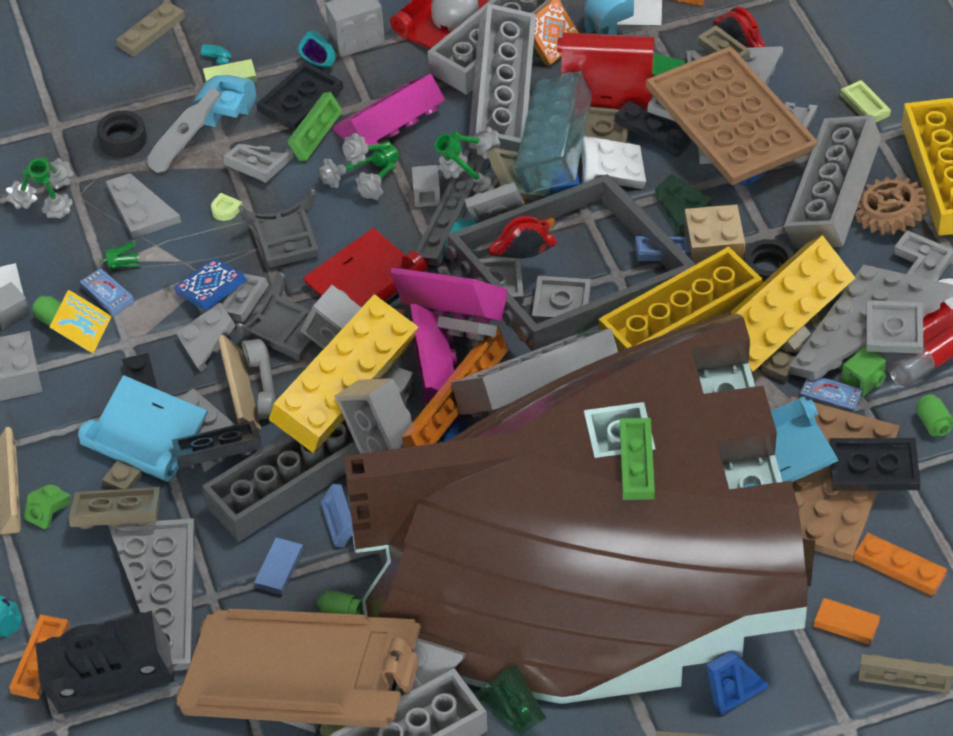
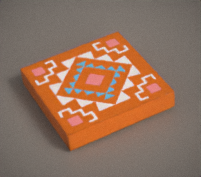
[533,0,579,66]

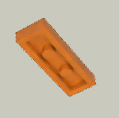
[854,533,947,596]
[9,614,70,700]

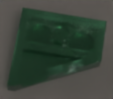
[655,174,712,233]
[474,665,547,735]

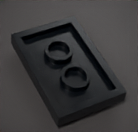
[256,61,343,131]
[172,420,263,469]
[829,438,921,491]

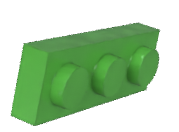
[287,92,343,161]
[620,418,655,500]

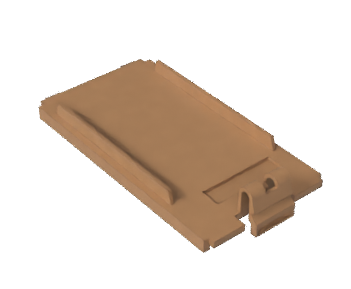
[176,608,421,728]

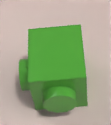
[842,346,886,397]

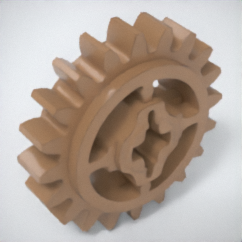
[855,176,927,235]

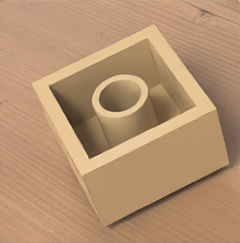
[684,204,745,264]

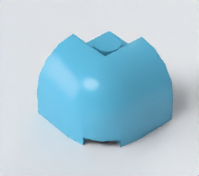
[584,0,634,35]
[191,75,257,127]

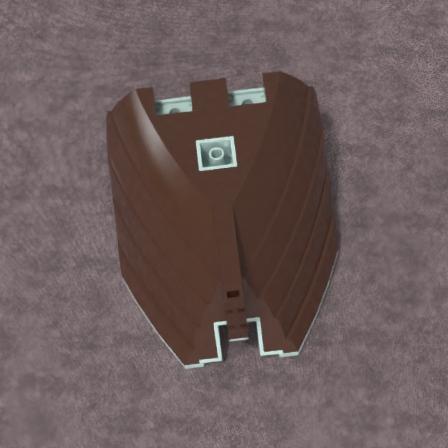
[344,312,808,704]

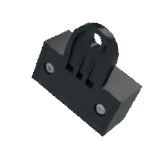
[35,611,175,714]

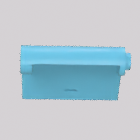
[78,375,208,482]
[744,396,838,487]

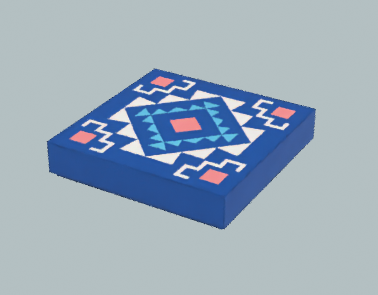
[173,258,246,311]

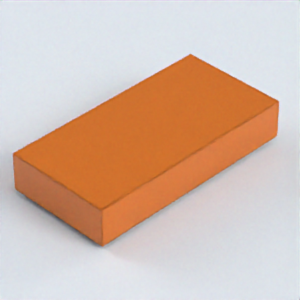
[814,598,881,645]

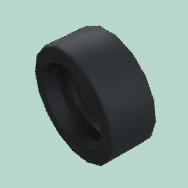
[97,110,147,157]
[744,239,794,283]

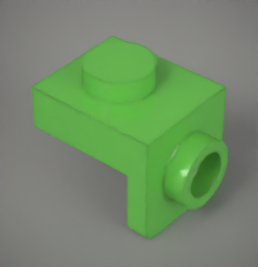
[24,484,71,529]

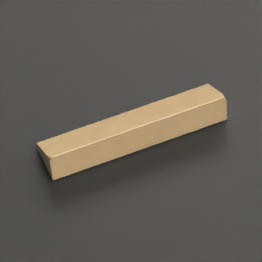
[219,335,261,432]
[0,427,21,535]

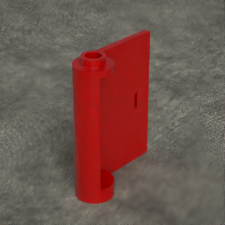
[390,0,490,49]
[557,32,655,111]
[303,227,428,307]

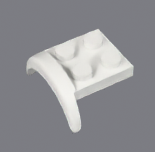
[572,136,646,189]

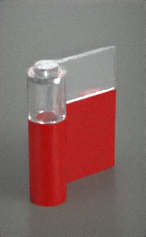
[876,302,953,387]

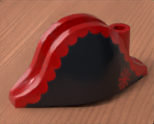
[713,7,765,48]
[488,216,557,259]

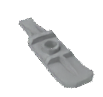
[147,87,221,173]

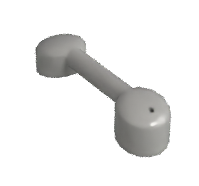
[242,339,277,420]

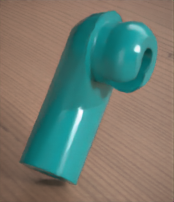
[201,44,232,66]

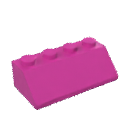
[332,74,445,145]
[390,267,508,325]
[410,304,461,419]

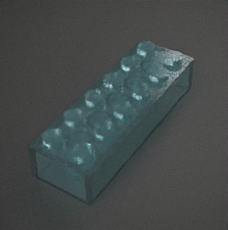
[515,71,592,194]

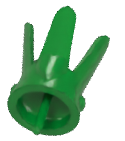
[100,241,141,269]

